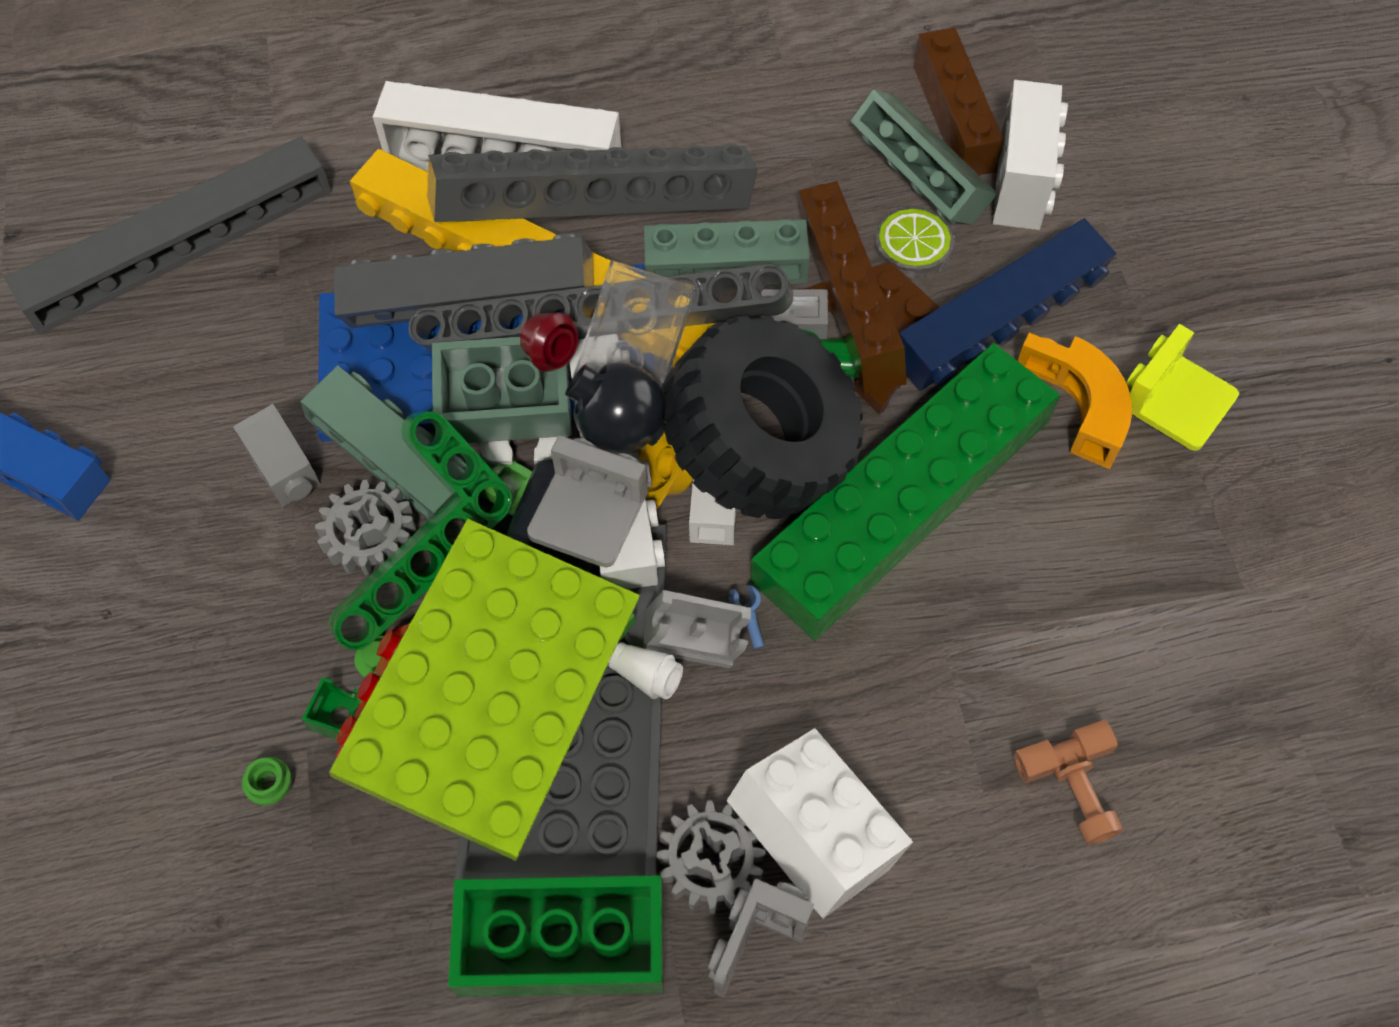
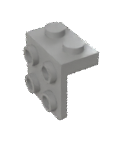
[527,435,648,568]
[708,878,814,998]

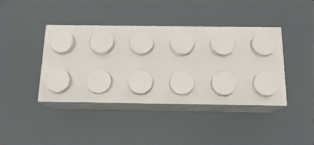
[373,81,621,172]

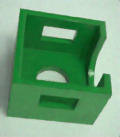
[301,677,361,740]

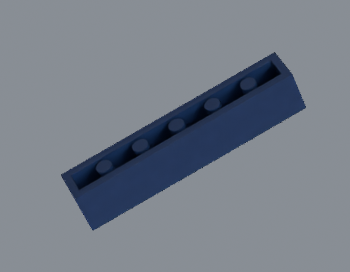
[899,218,1117,391]

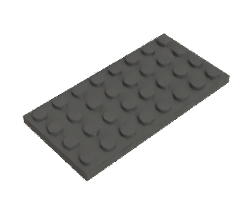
[454,523,667,880]

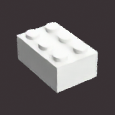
[992,80,1068,230]
[727,728,913,919]

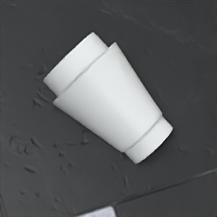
[609,642,683,700]

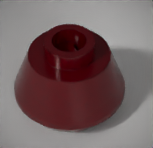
[520,313,578,372]

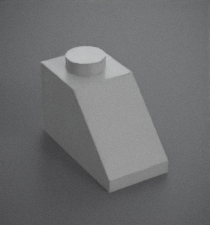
[233,404,321,507]

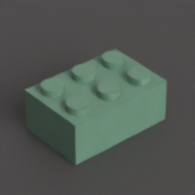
[432,337,573,443]

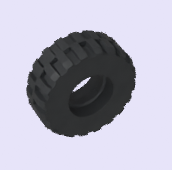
[664,315,864,519]

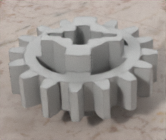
[315,480,416,575]
[657,801,765,914]

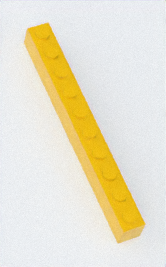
[350,148,716,368]

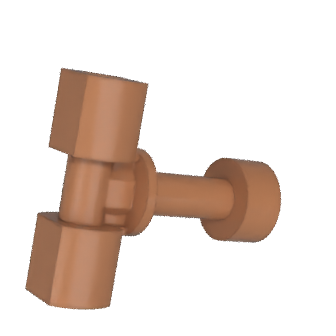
[1013,719,1124,845]

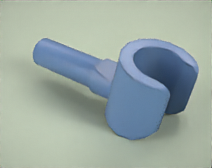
[728,585,764,649]

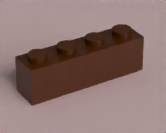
[913,27,1004,175]

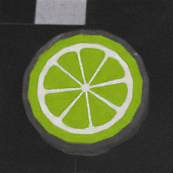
[873,206,955,278]

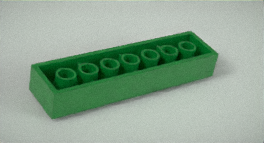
[750,343,1060,641]

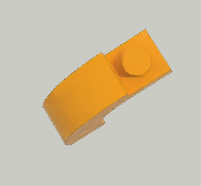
[1018,332,1132,470]

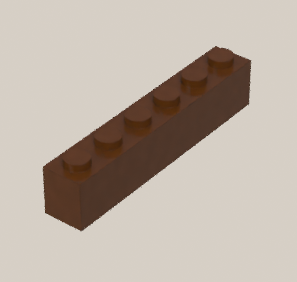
[798,181,907,395]

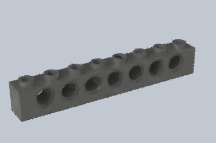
[427,144,758,222]

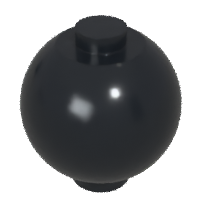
[565,362,667,455]

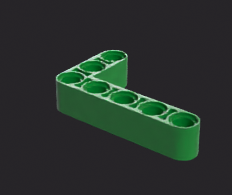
[328,411,512,650]

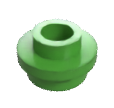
[242,757,292,806]

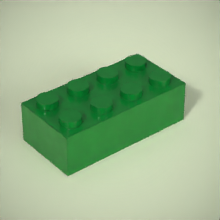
[448,876,664,997]

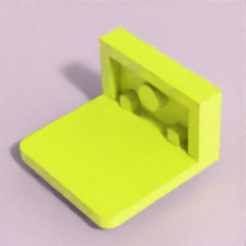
[1126,324,1239,451]

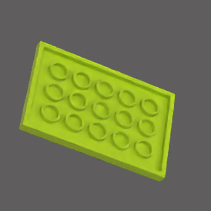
[329,519,640,861]

